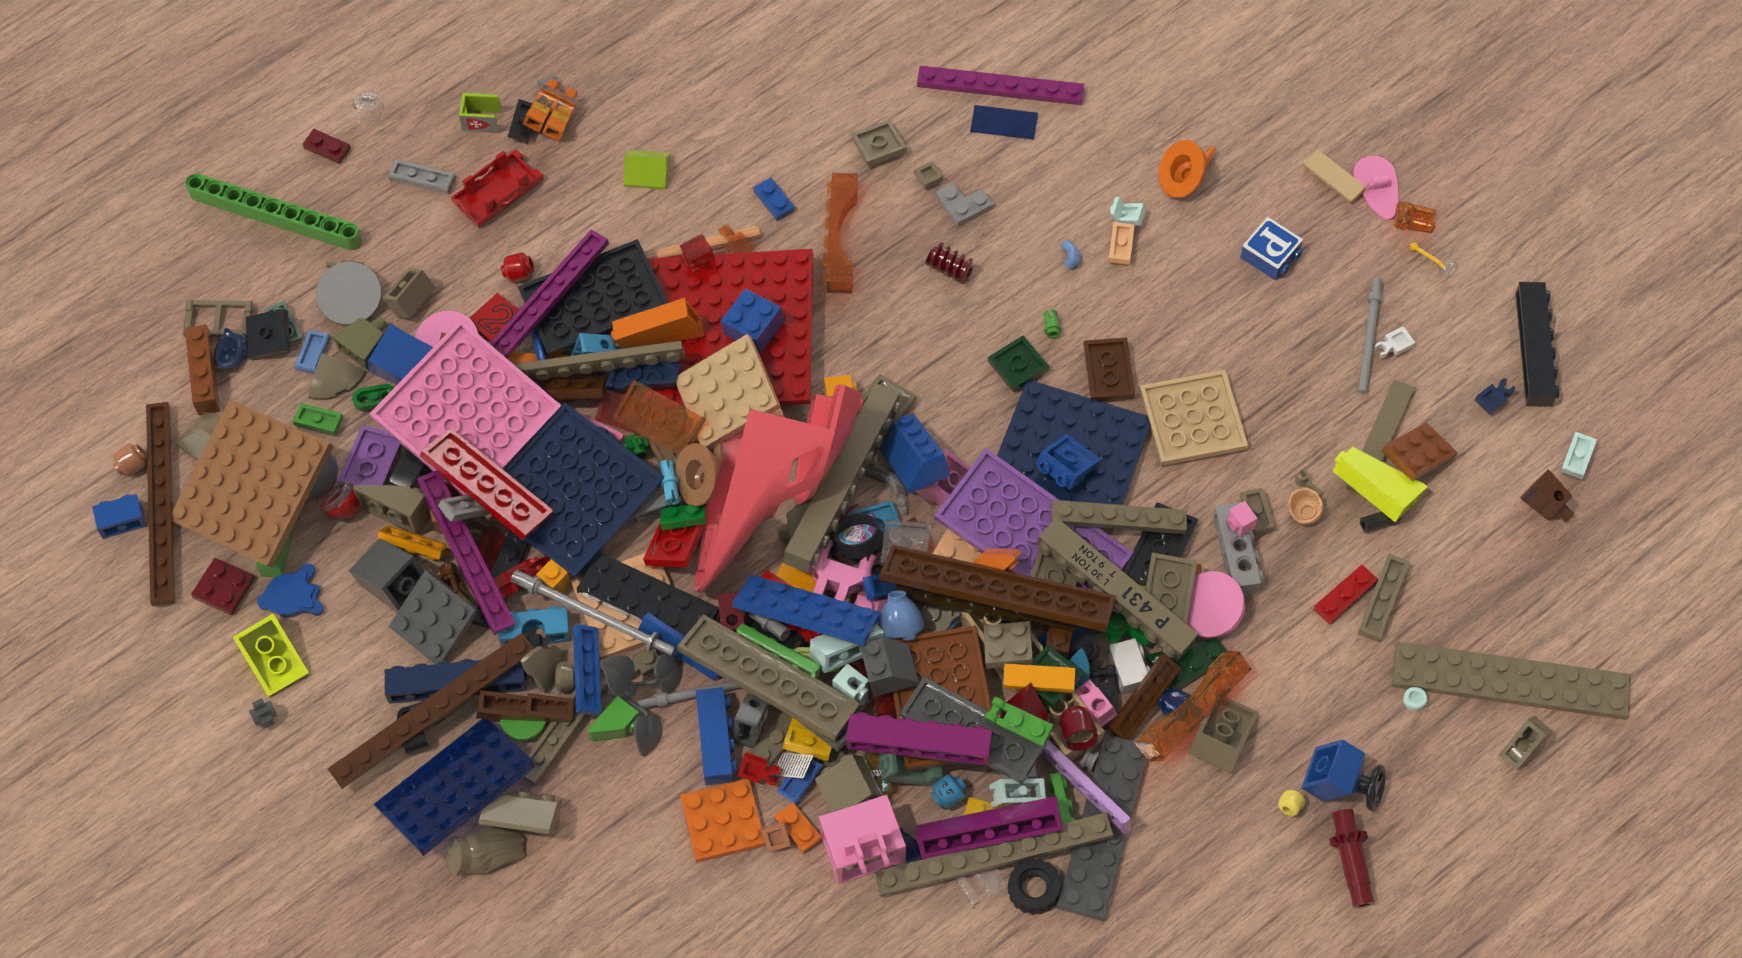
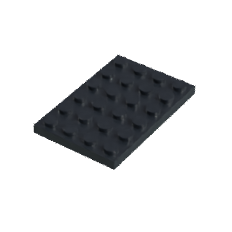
[517,239,668,358]

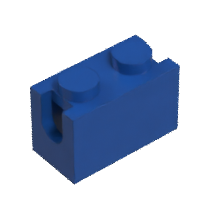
[92,494,147,539]

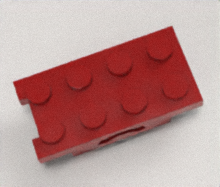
[451,149,544,228]

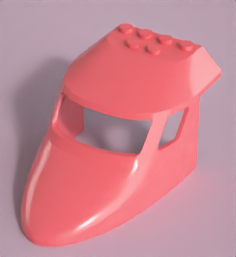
[695,384,863,593]

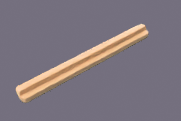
[656,226,760,258]

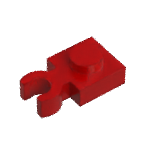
[737,752,782,786]

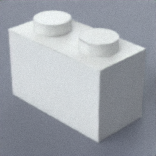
[1107,638,1150,695]

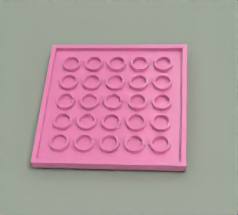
[369,319,561,496]

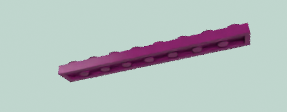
[917,65,1084,105]
[490,229,609,359]
[417,470,515,635]

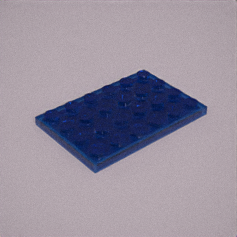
[374,719,536,856]

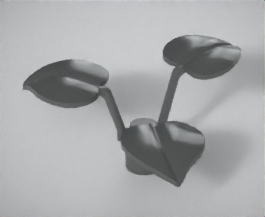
[599,653,682,756]

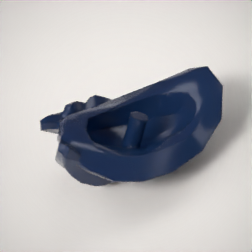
[214,328,247,369]

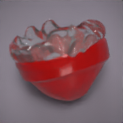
[319,481,359,519]

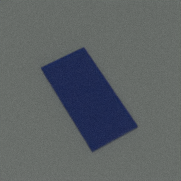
[970,105,1038,140]

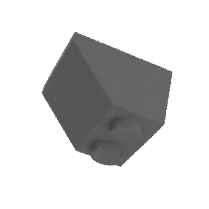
[860,638,919,697]

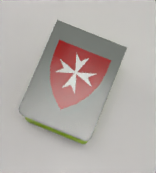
[459,93,502,133]

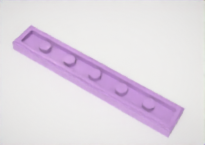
[1041,740,1132,834]

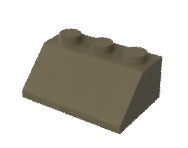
[478,787,562,834]

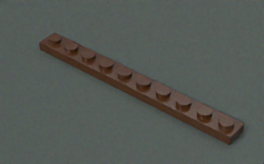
[146,402,175,606]
[327,632,534,789]

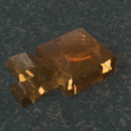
[718,224,755,253]

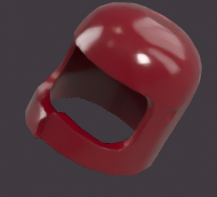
[1059,706,1098,751]

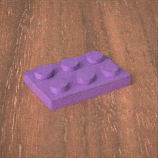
[337,425,402,487]

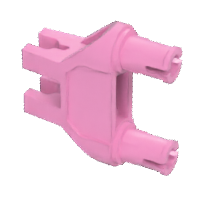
[810,540,876,601]

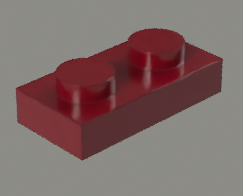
[303,128,351,164]

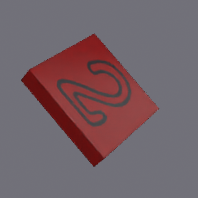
[470,293,519,342]

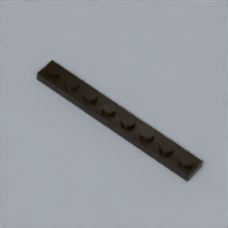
[895,584,1077,633]

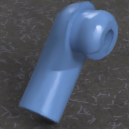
[1061,239,1081,269]

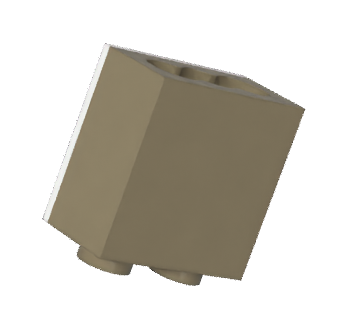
[815,754,883,813]

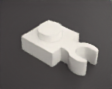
[1374,326,1415,359]

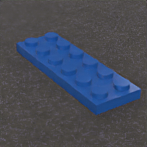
[733,575,880,646]

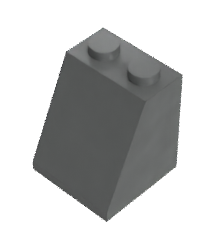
[349,538,424,613]

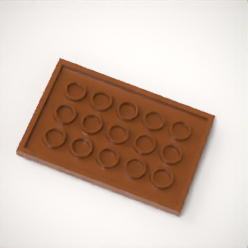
[889,625,991,771]

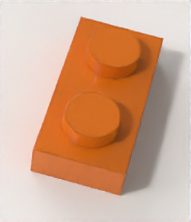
[774,802,822,854]

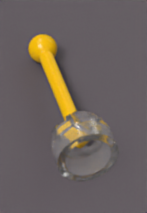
[1410,242,1458,278]

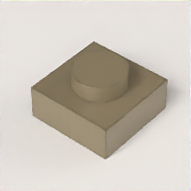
[914,161,943,189]

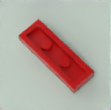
[1313,564,1378,625]

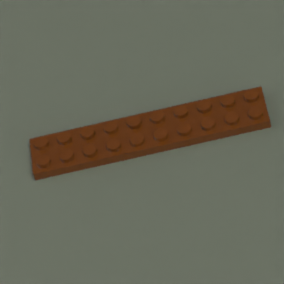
[880,545,1116,632]

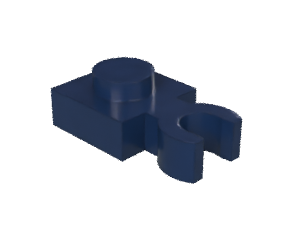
[1475,378,1516,415]

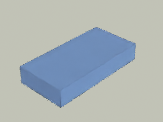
[295,330,331,374]

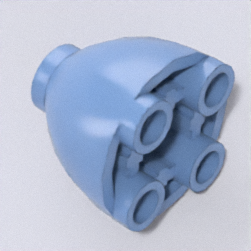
[878,590,925,640]

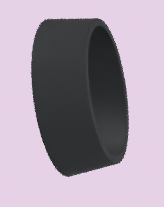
[833,513,883,559]

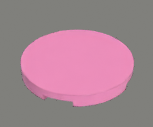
[415,311,479,347]
[1186,571,1245,639]

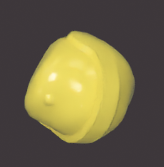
[1279,790,1305,817]

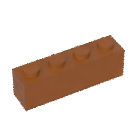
[185,324,220,416]

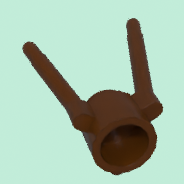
[437,562,470,600]

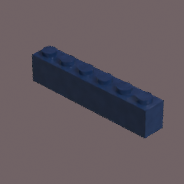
[384,659,527,704]

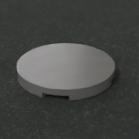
[316,262,382,326]

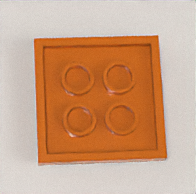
[680,779,766,863]

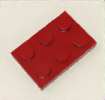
[643,519,708,567]

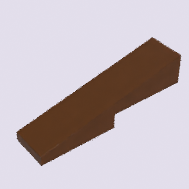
[476,690,574,723]

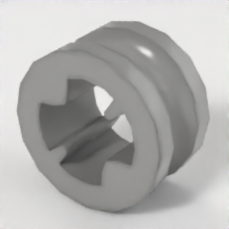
[1080,749,1100,772]

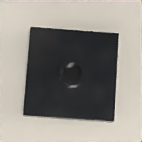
[246,309,290,360]

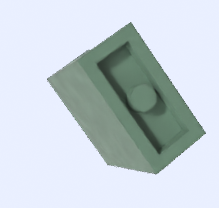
[879,753,943,786]

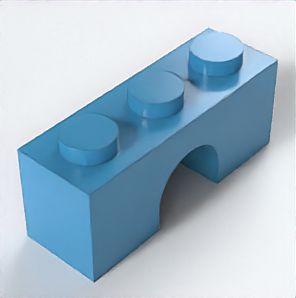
[499,606,571,646]

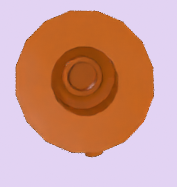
[1158,140,1216,198]

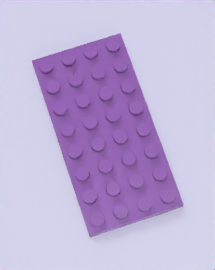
[933,448,1133,590]

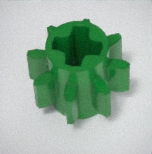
[622,434,650,460]

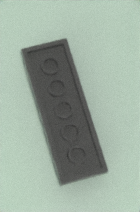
[900,677,1046,784]

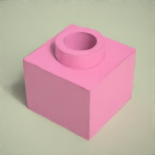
[1227,501,1258,537]

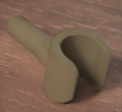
[1295,469,1323,496]

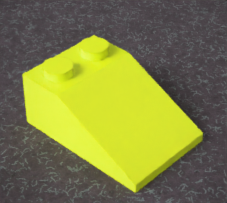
[233,613,309,697]

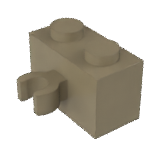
[383,268,436,318]

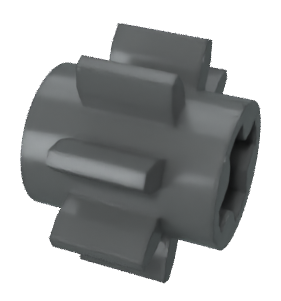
[249,698,277,729]

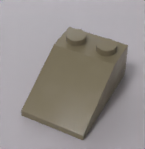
[353,485,431,535]
[1188,693,1259,773]

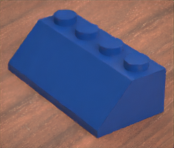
[879,413,951,493]

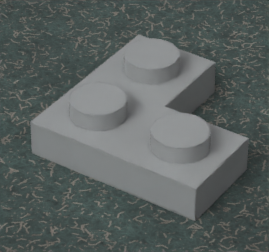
[935,183,994,227]

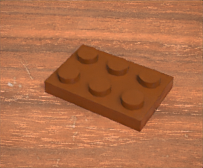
[1381,423,1458,481]

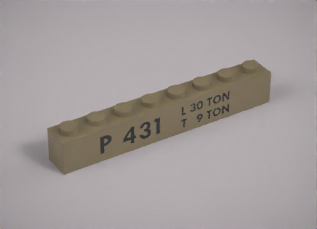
[1037,517,1198,661]

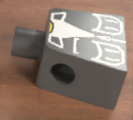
[734,693,769,749]

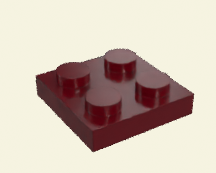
[191,557,255,616]

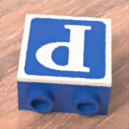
[1240,217,1303,281]

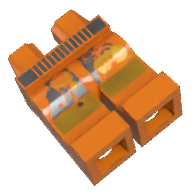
[523,78,578,142]

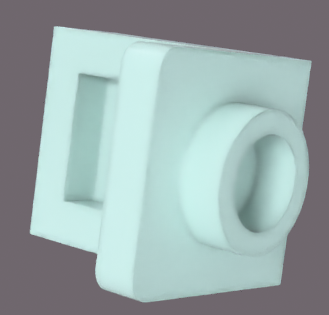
[1110,197,1146,226]

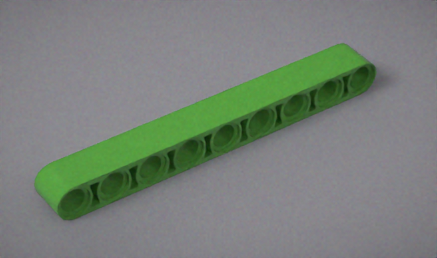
[185,174,362,250]

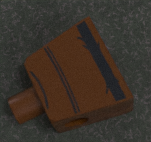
[1520,469,1575,523]

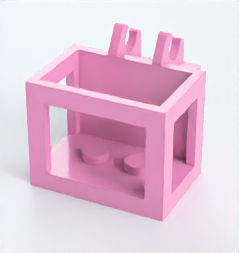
[819,795,906,885]

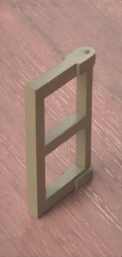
[183,299,253,337]

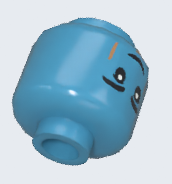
[930,774,967,809]

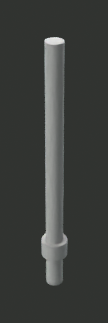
[1358,277,1382,394]
[638,681,741,708]

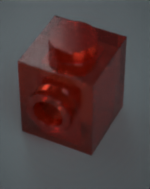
[679,234,715,272]

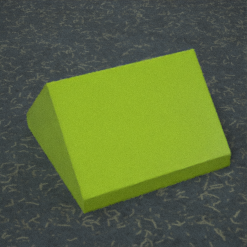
[624,149,671,190]

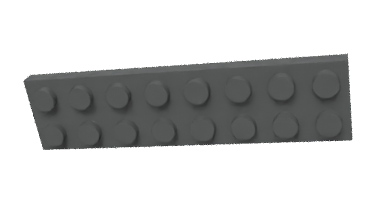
[1057,734,1150,922]

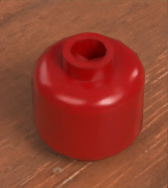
[501,252,534,283]

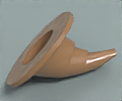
[675,443,723,506]

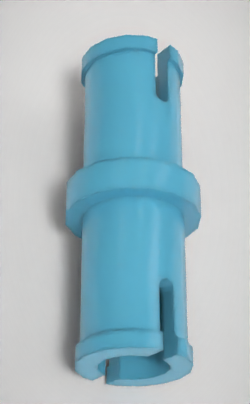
[660,460,680,505]

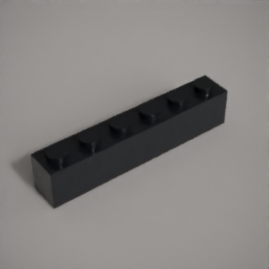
[1515,282,1559,407]

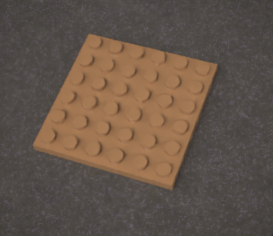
[172,400,334,568]

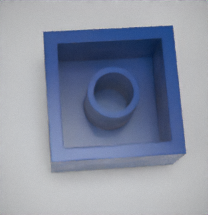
[720,289,785,353]

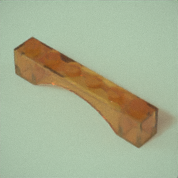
[822,173,858,294]
[1134,651,1252,761]

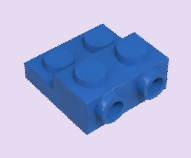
[1036,434,1101,490]

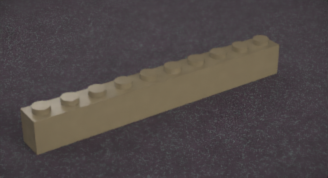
[783,383,901,574]

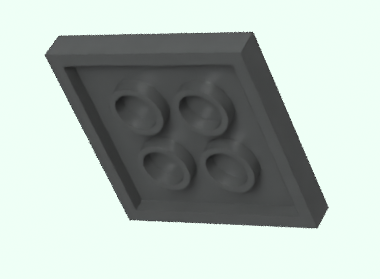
[388,570,479,664]

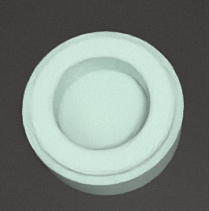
[1403,687,1427,712]

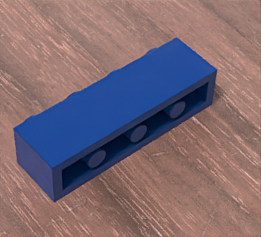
[696,687,737,785]

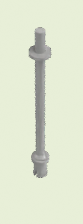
[511,569,676,656]

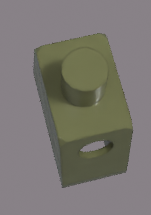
[333,317,388,370]

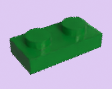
[660,504,707,530]

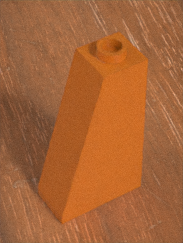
[611,298,704,349]

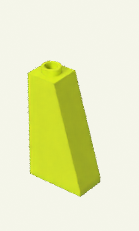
[1333,447,1428,522]

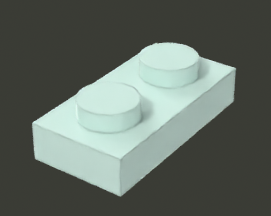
[1561,432,1597,480]

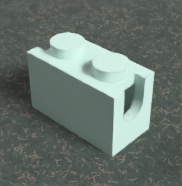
[832,664,870,710]
[989,778,1046,808]

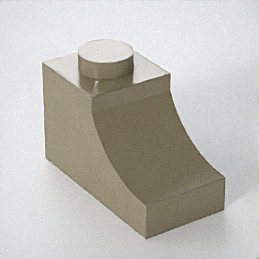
[1499,716,1553,770]

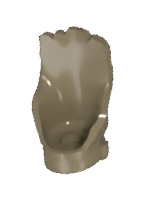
[446,826,525,875]

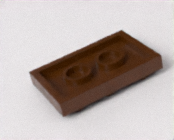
[1083,337,1135,401]
[537,373,606,401]

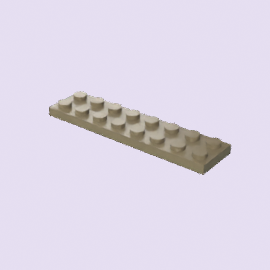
[677,614,860,741]

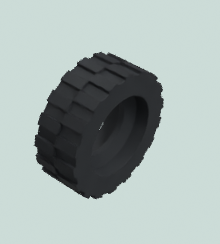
[1008,858,1061,915]

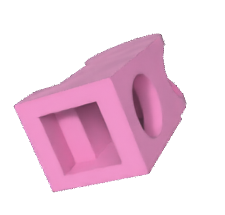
[1075,679,1118,727]

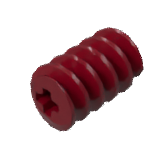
[925,242,973,285]

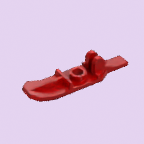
[493,556,550,599]

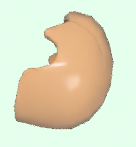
[1288,488,1323,525]

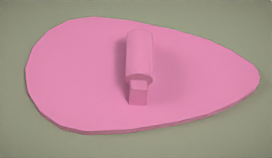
[1353,156,1398,220]

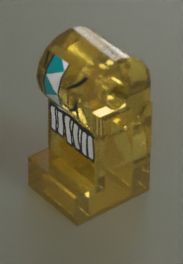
[865,752,892,797]

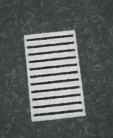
[773,753,813,778]

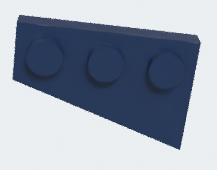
[605,361,683,391]

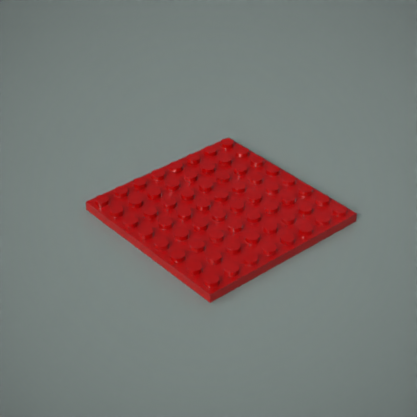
[635,249,814,413]

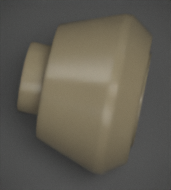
[555,661,575,693]

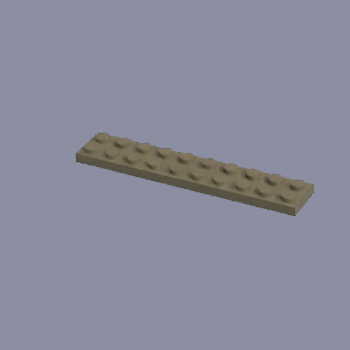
[1392,641,1629,720]

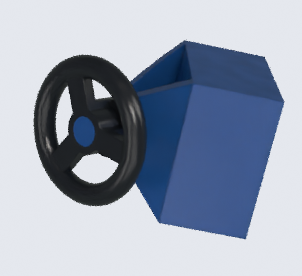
[1301,739,1386,811]

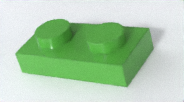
[293,403,343,436]

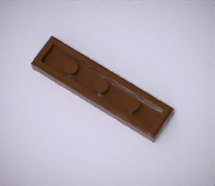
[1107,653,1181,740]

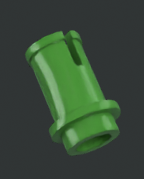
[1043,309,1062,338]

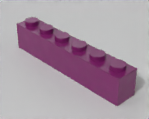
[846,712,992,766]
[917,796,1063,859]

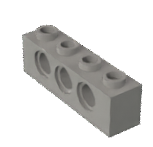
[1213,502,1264,595]

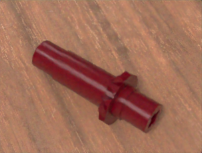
[1329,809,1374,908]

